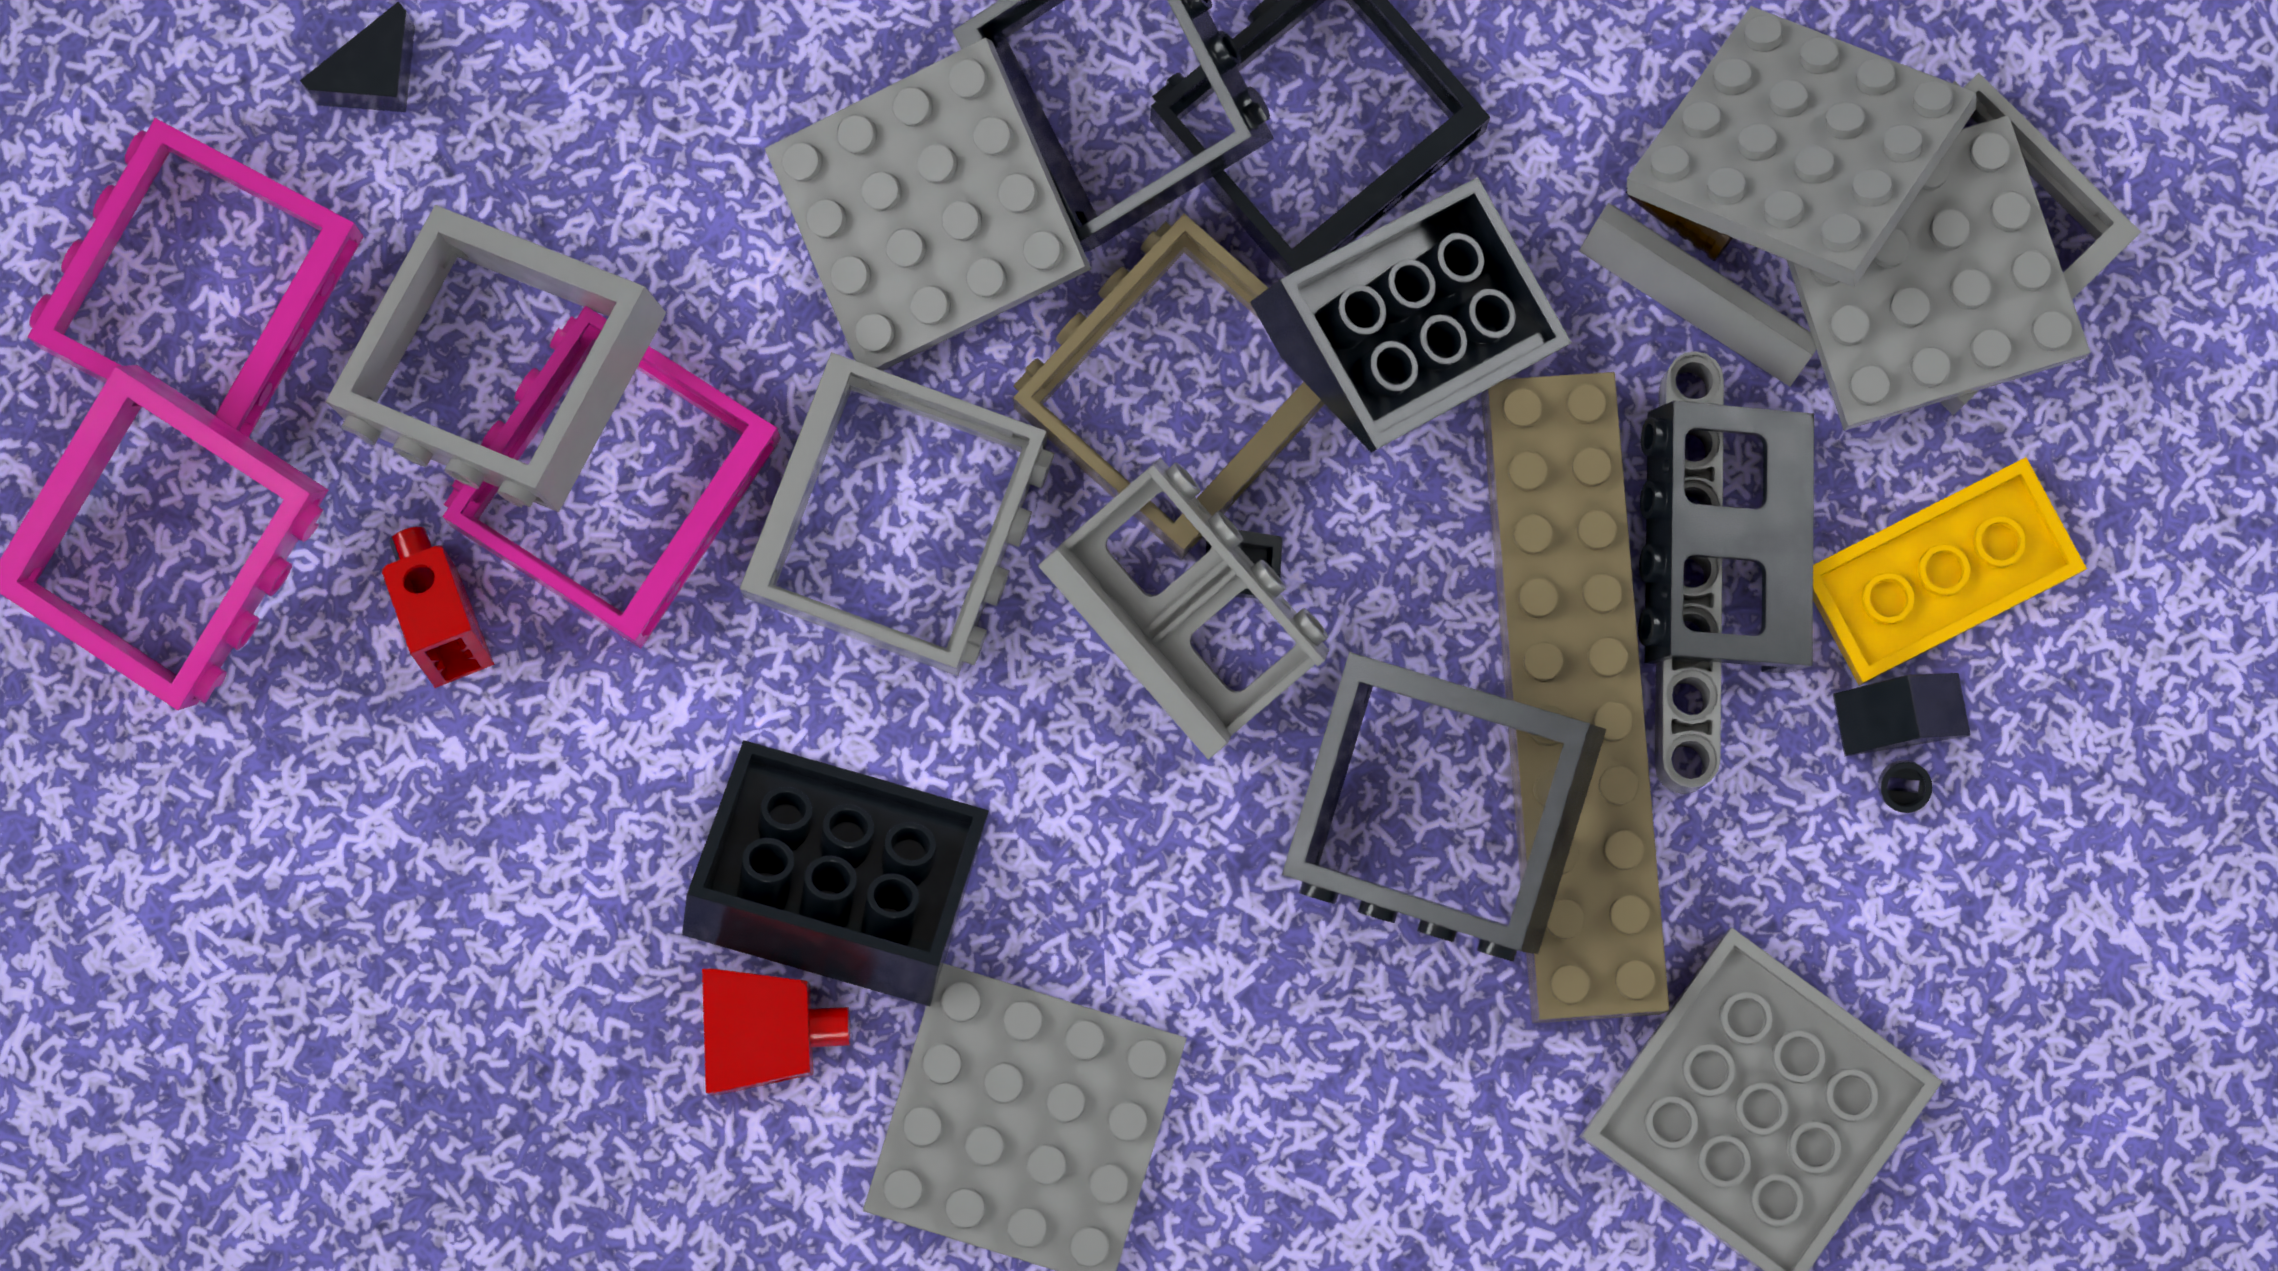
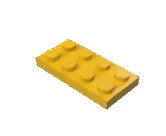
[1813,457,2087,686]

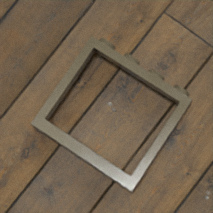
[1013,213,1324,559]

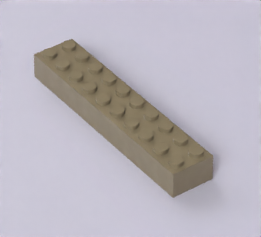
[1481,372,1669,1024]

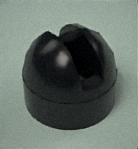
[1878,760,1932,813]

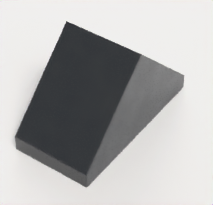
[300,1,415,112]
[1833,673,1970,757]

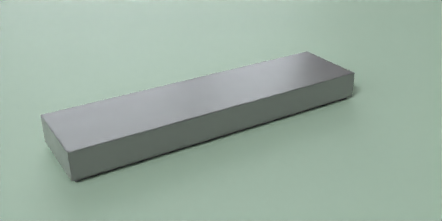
[1579,203,1816,387]

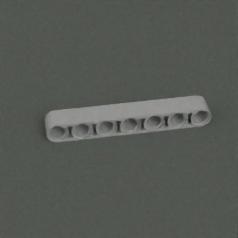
[1655,351,1724,794]

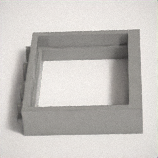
[1940,73,2141,415]
[326,205,666,512]
[740,352,1054,676]

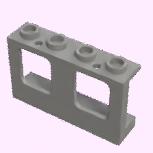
[1038,457,1329,760]

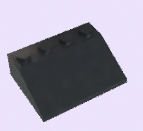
[1250,177,1572,453]
[682,740,989,1007]

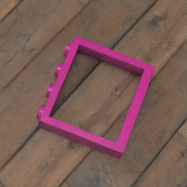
[27,118,364,438]
[442,306,781,649]
[0,365,329,710]

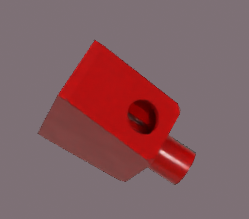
[381,527,495,688]
[702,968,850,1095]

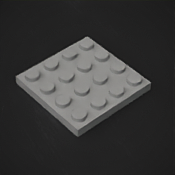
[1627,6,1976,287]
[764,38,1091,371]
[1787,115,2091,431]
[1579,927,1943,1271]
[863,963,1187,1271]

